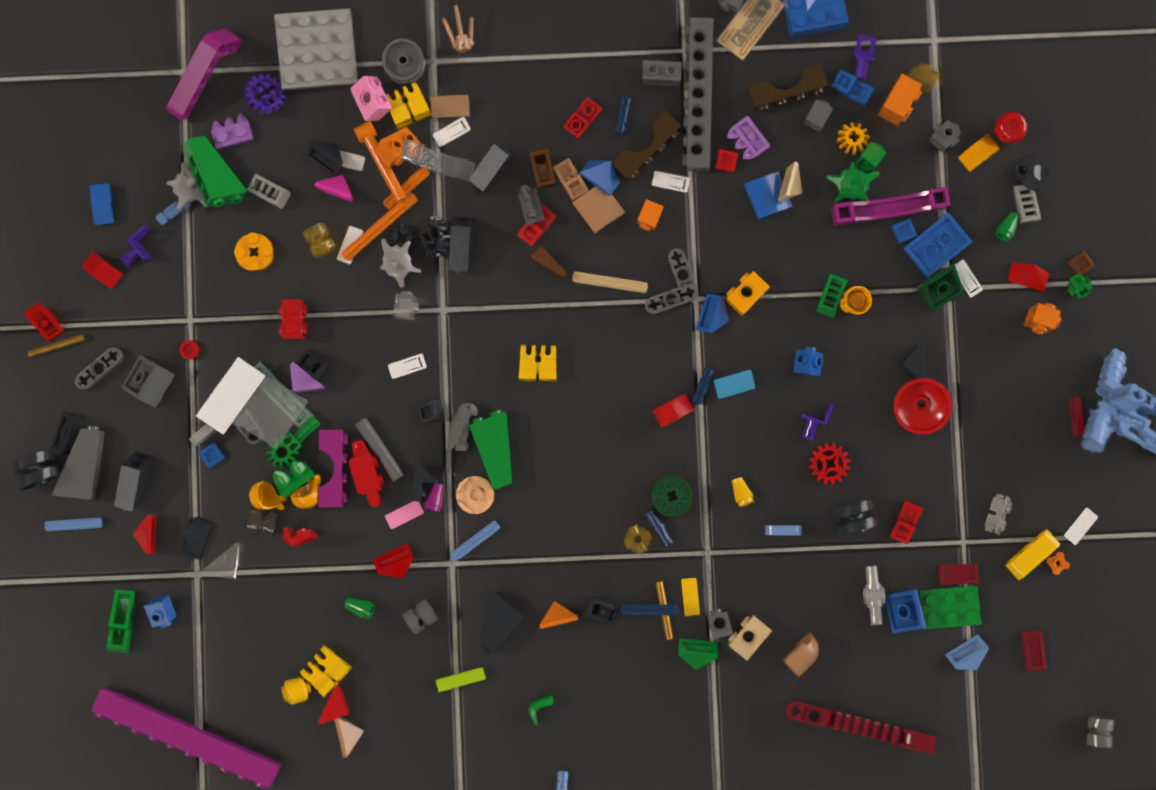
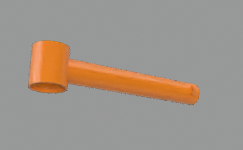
[353,121,407,203]

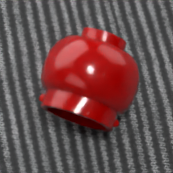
[995,112,1028,144]

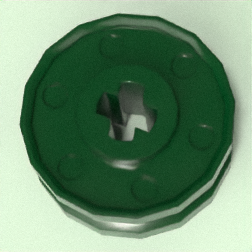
[652,476,693,517]

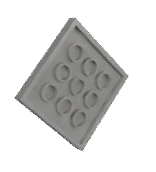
[274,9,358,90]

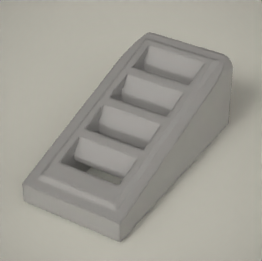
[247,173,291,209]
[1013,185,1041,224]

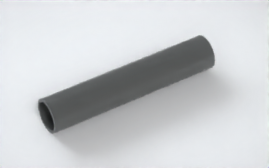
[355,418,405,482]

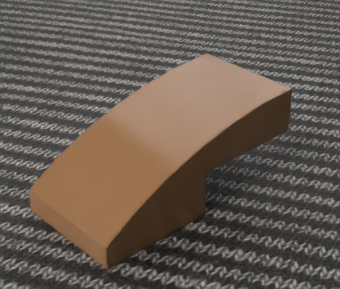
[552,158,589,200]

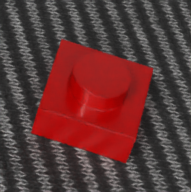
[715,149,738,173]

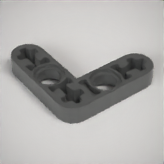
[645,248,698,315]

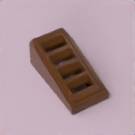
[530,246,567,279]

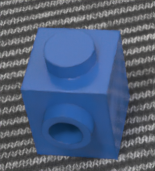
[144,595,177,628]

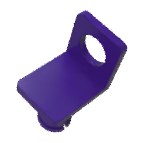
[854,35,877,78]
[120,226,152,267]
[801,402,834,440]

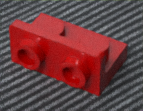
[282,527,318,548]

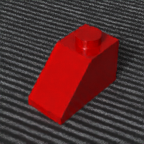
[652,393,695,429]

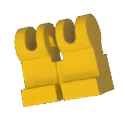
[386,81,431,129]
[519,345,556,382]
[300,645,352,697]

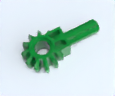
[266,417,320,469]

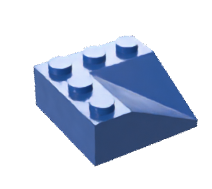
[783,0,849,38]

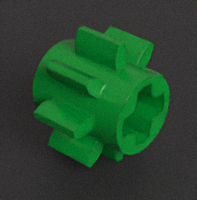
[1067,274,1092,298]

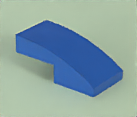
[831,70,875,107]
[90,183,115,225]

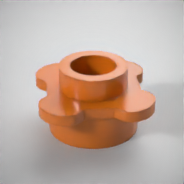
[1046,552,1070,575]

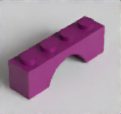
[318,430,348,507]

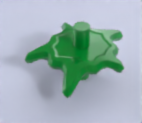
[827,162,879,203]

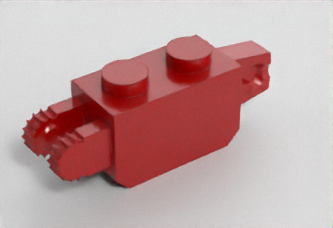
[349,440,384,508]

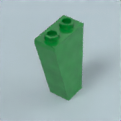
[182,136,247,208]
[469,410,513,490]

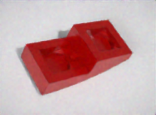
[517,204,558,246]
[890,500,923,545]

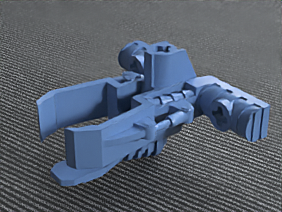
[1082,348,1156,454]

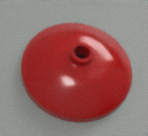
[893,378,952,435]

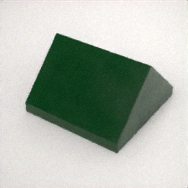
[916,264,964,312]

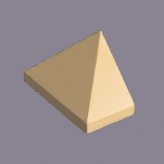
[778,162,802,202]

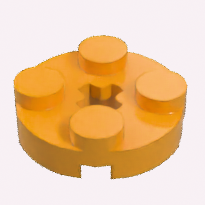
[234,233,274,271]

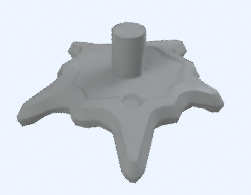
[167,162,206,210]
[380,239,421,288]

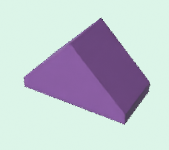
[290,362,325,393]

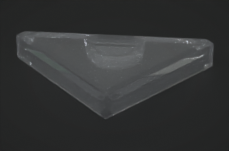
[199,543,240,579]

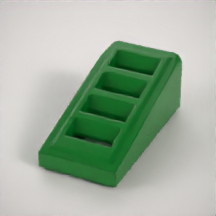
[816,274,848,318]

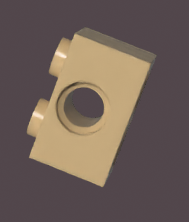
[728,615,772,660]

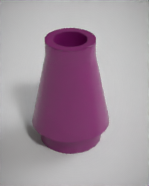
[424,483,444,513]

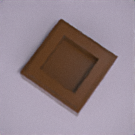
[1068,251,1095,275]

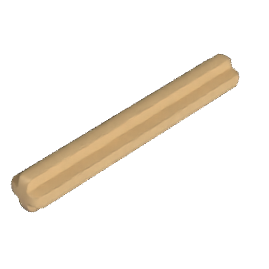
[572,272,648,293]

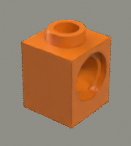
[637,199,664,231]

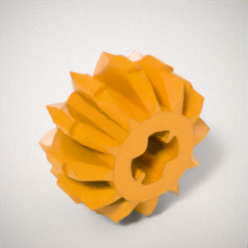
[837,122,870,155]

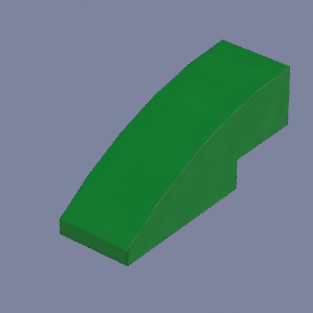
[106,589,135,653]

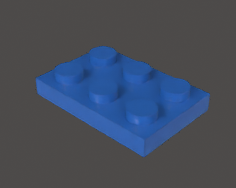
[903,212,972,278]

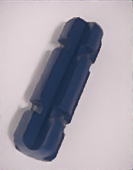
[615,97,631,134]
[692,368,714,405]

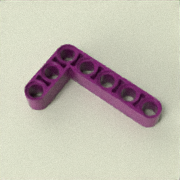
[166,29,242,121]

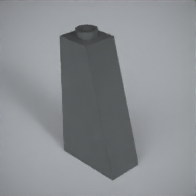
[53,426,105,500]

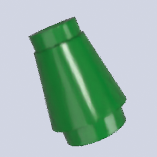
[996,212,1020,242]
[345,598,375,619]

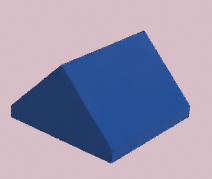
[885,589,926,633]

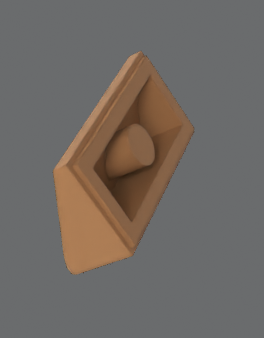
[430,95,470,118]

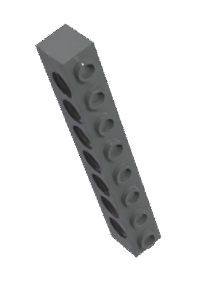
[683,17,713,172]

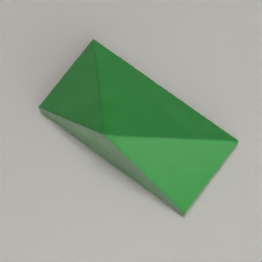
[678,638,718,670]

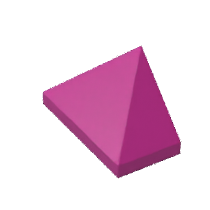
[314,175,353,202]

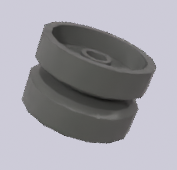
[382,38,425,85]

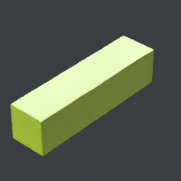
[436,667,486,692]

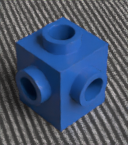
[793,347,823,377]

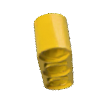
[1005,529,1060,580]

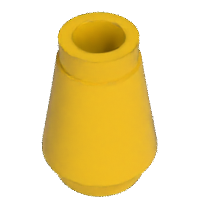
[731,477,754,507]

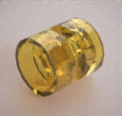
[303,223,337,258]

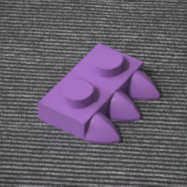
[211,113,254,150]
[727,116,770,159]

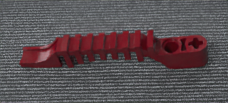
[785,701,937,754]

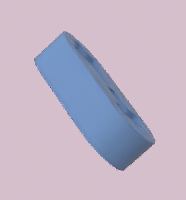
[765,525,802,535]

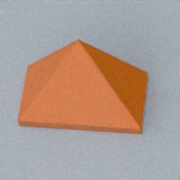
[540,601,578,629]

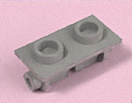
[984,494,1012,536]

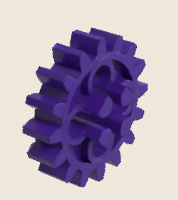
[244,74,286,115]

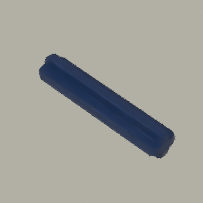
[621,604,678,615]

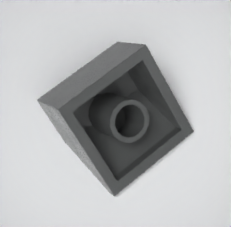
[121,355,175,408]

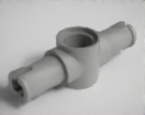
[863,566,885,625]

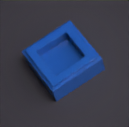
[892,219,917,244]
[198,442,225,469]

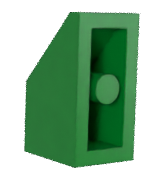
[856,142,886,173]

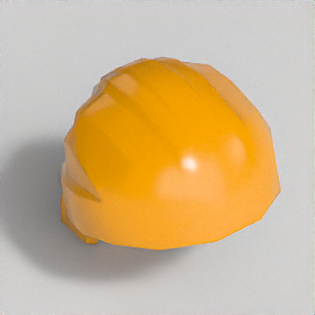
[840,286,872,315]
[290,474,321,509]
[249,481,287,510]

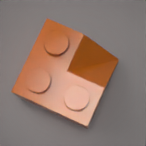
[878,74,922,126]

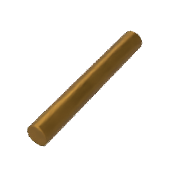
[27,334,85,358]
[655,581,674,640]

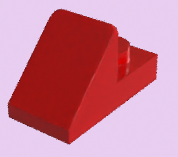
[24,302,64,341]

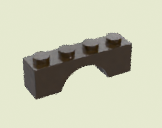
[747,64,828,112]
[611,110,681,182]

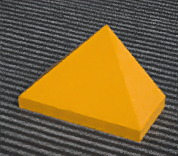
[958,134,1000,172]

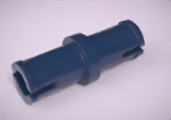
[644,509,674,548]

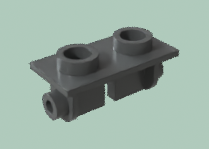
[518,185,545,226]

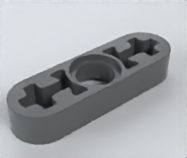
[75,347,124,390]

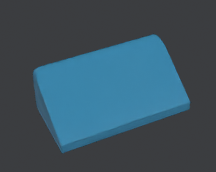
[713,369,755,399]

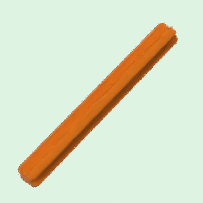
[341,193,418,261]

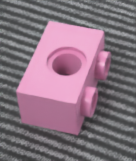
[350,76,392,121]

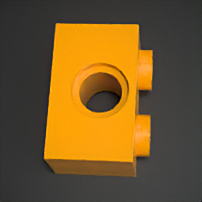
[726,271,770,316]

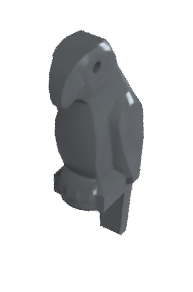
[446,403,478,472]

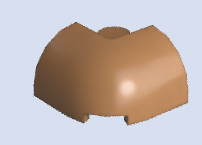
[783,632,819,677]

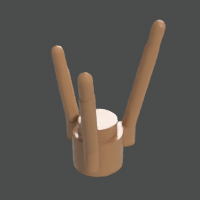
[442,5,474,53]

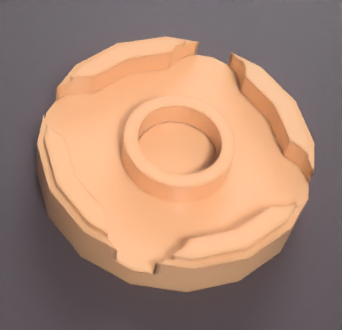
[456,476,494,514]

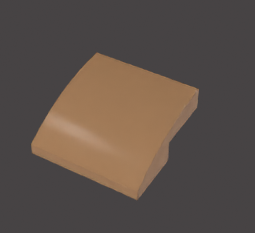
[572,187,625,234]

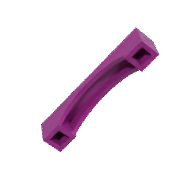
[831,187,951,227]

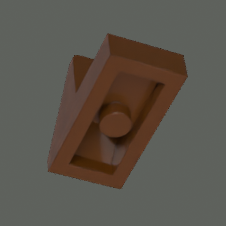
[529,147,556,187]

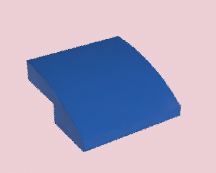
[744,172,793,220]

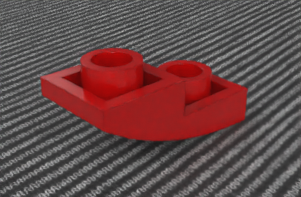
[564,97,603,139]

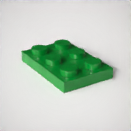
[918,585,981,630]

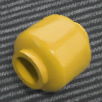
[281,677,311,705]

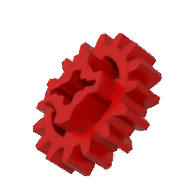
[808,443,851,485]

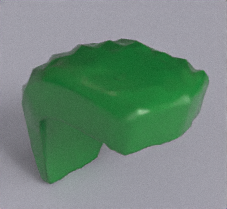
[529,695,553,726]

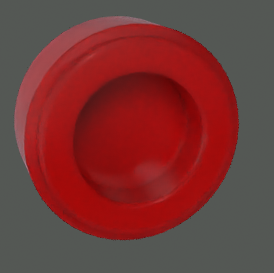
[179,340,200,360]

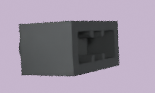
[642,60,682,86]

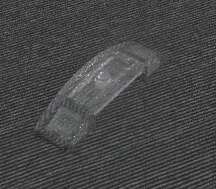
[401,139,475,181]

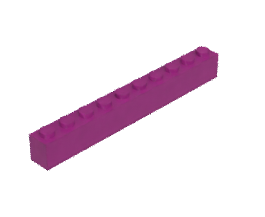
[91,687,282,789]

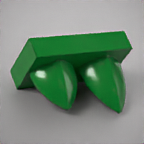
[273,461,315,499]

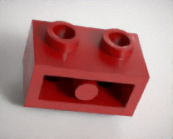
[279,300,308,340]

